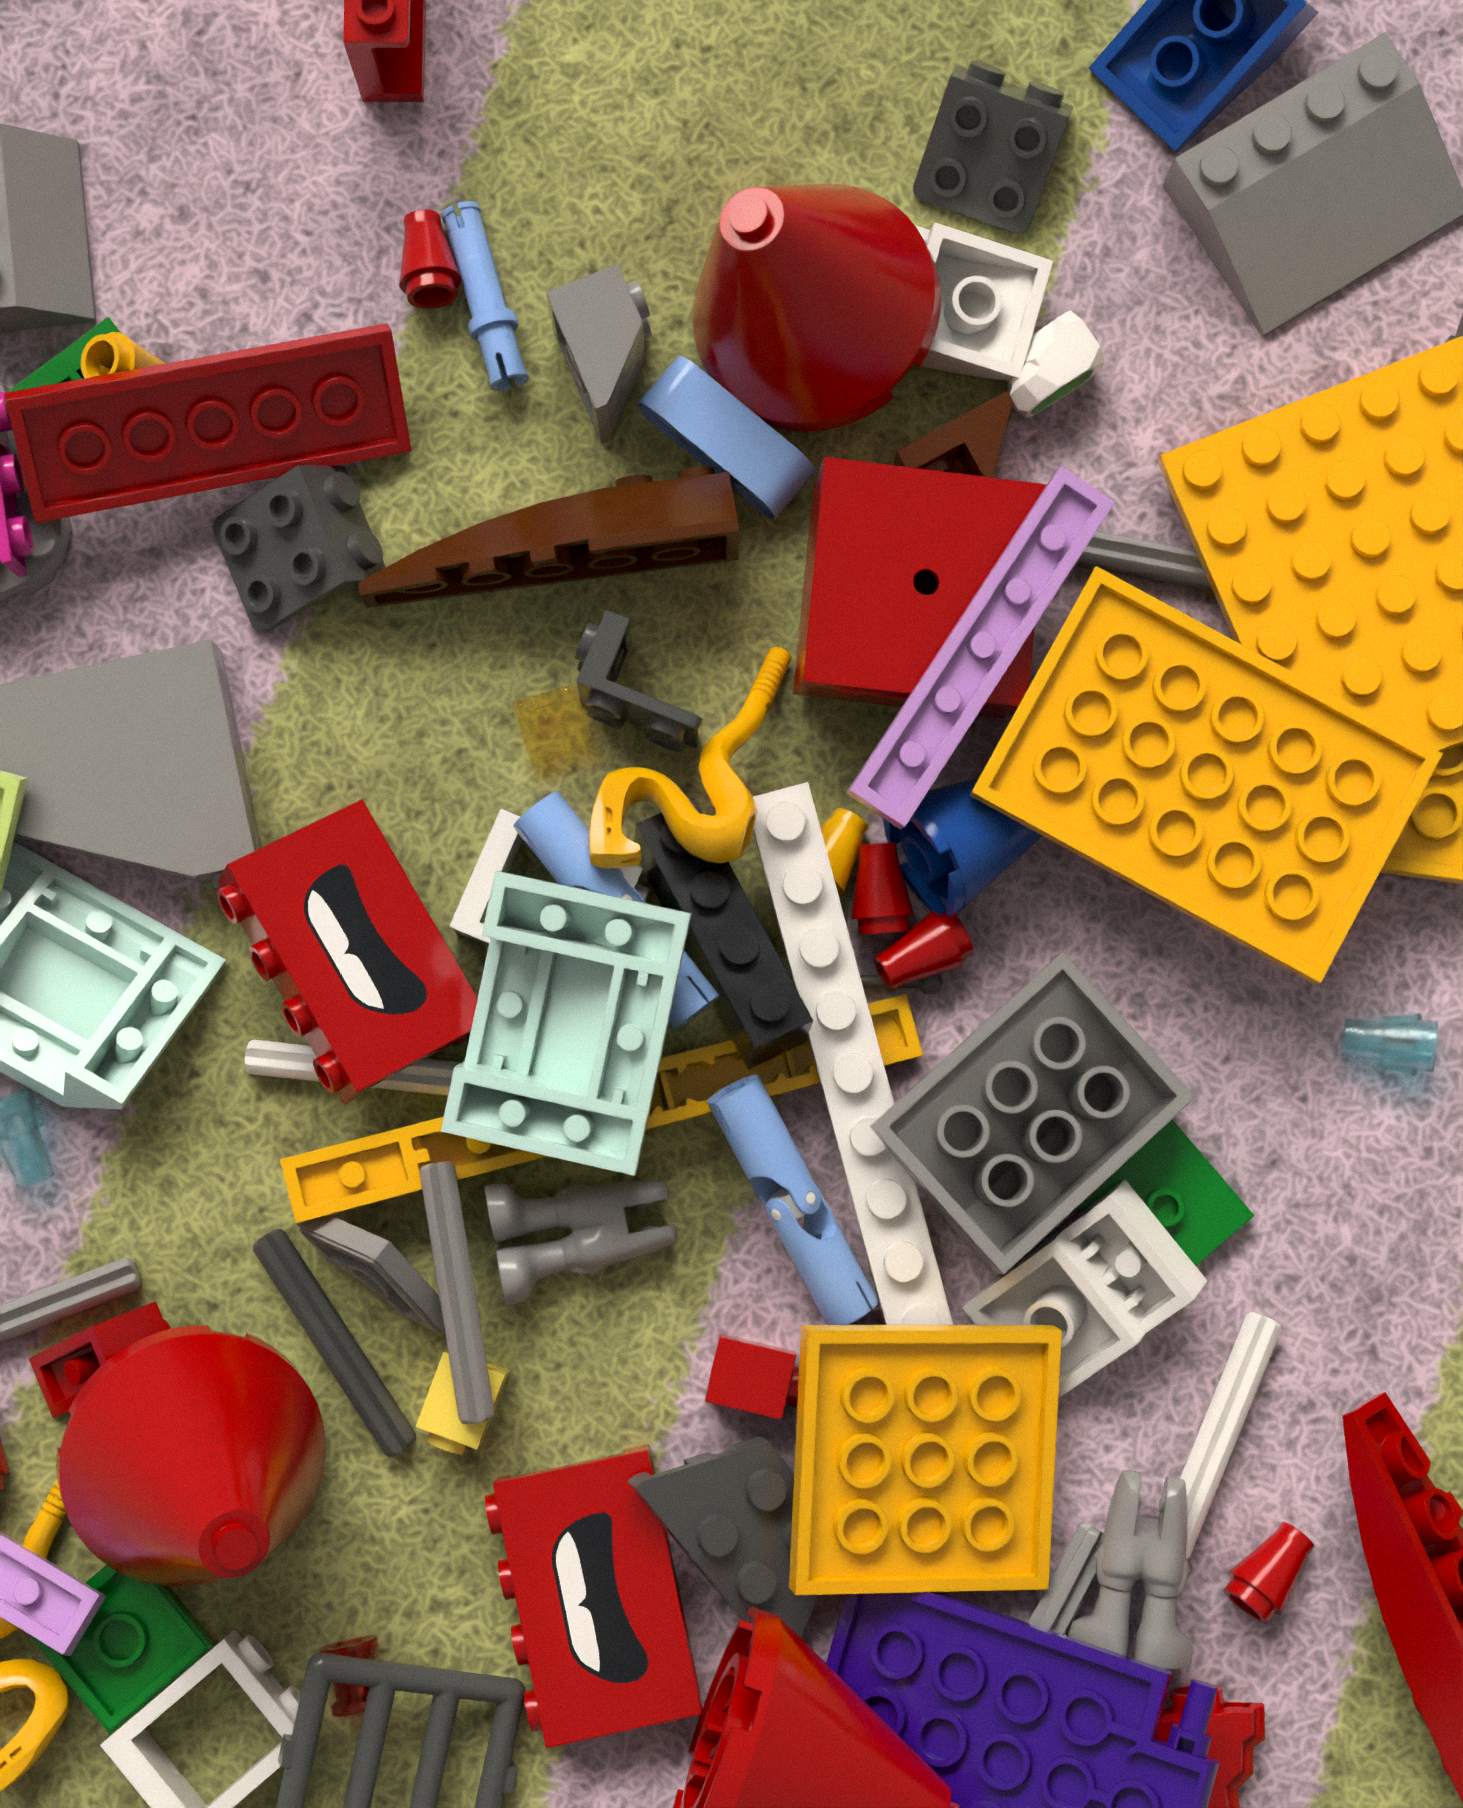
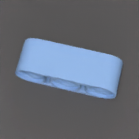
[637,356,816,520]

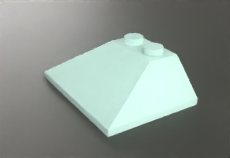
[0,841,226,1110]
[441,871,692,1176]

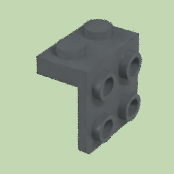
[913,61,1074,234]
[213,465,386,631]
[575,610,703,752]

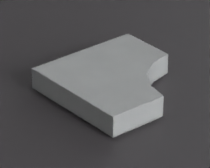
[297,1215,445,1334]

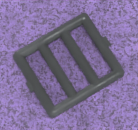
[276,1653,526,1808]

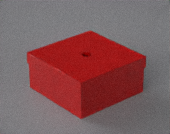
[793,457,1047,718]

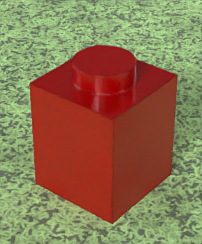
[705,1334,799,1420]

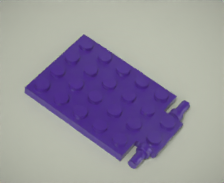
[826,1592,1220,1808]

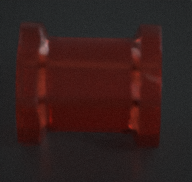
[320,1635,379,1717]

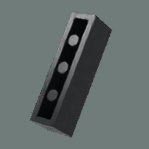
[634,798,813,1070]

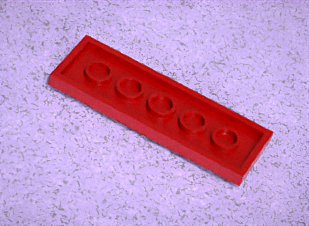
[4,323,412,523]

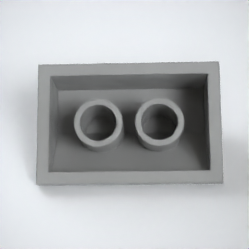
[0,123,96,333]

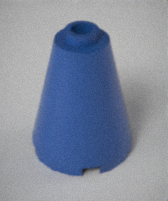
[883,777,1043,917]

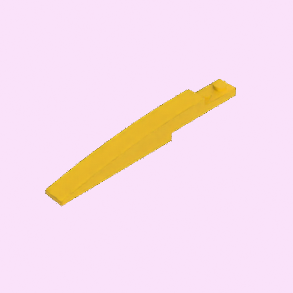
[280,994,923,1224]

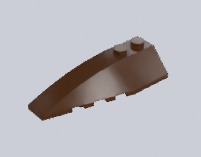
[358,466,740,608]

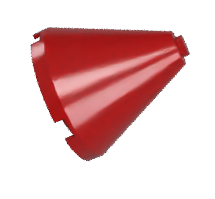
[692,184,941,432]
[56,1325,326,1587]
[673,1607,959,1808]

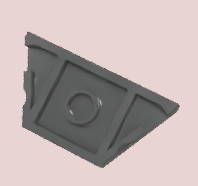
[627,1436,819,1637]

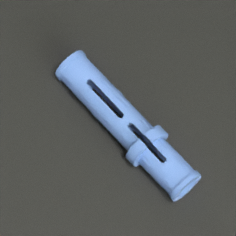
[441,201,529,391]

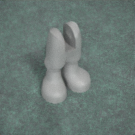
[484,1180,677,1306]
[1068,1470,1193,1669]

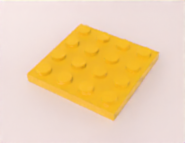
[789,1325,1062,1595]

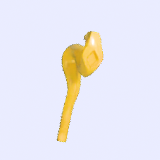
[588,647,792,869]
[0,1479,70,1792]

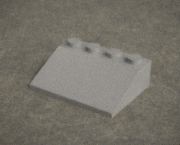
[1163,32,1463,338]
[869,951,1195,1274]

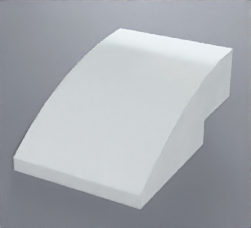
[913,222,1053,381]
[962,1179,1207,1399]

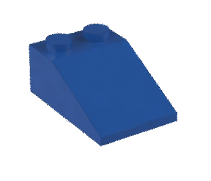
[1089,0,1319,152]

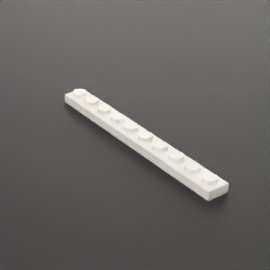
[753,782,953,1325]

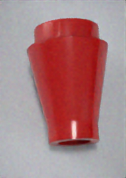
[399,209,462,309]
[851,842,915,935]
[873,911,973,991]
[1223,1522,1315,1624]

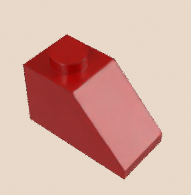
[29,1301,171,1418]

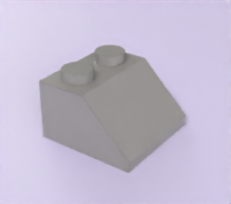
[546,263,652,443]

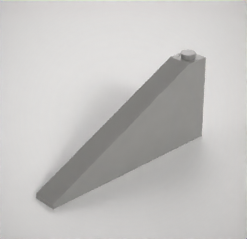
[0,639,262,890]

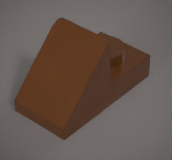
[893,391,1013,478]

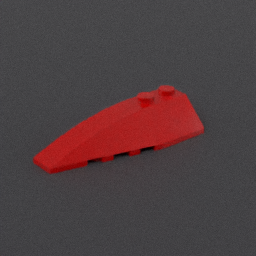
[1342,1392,1463,1803]

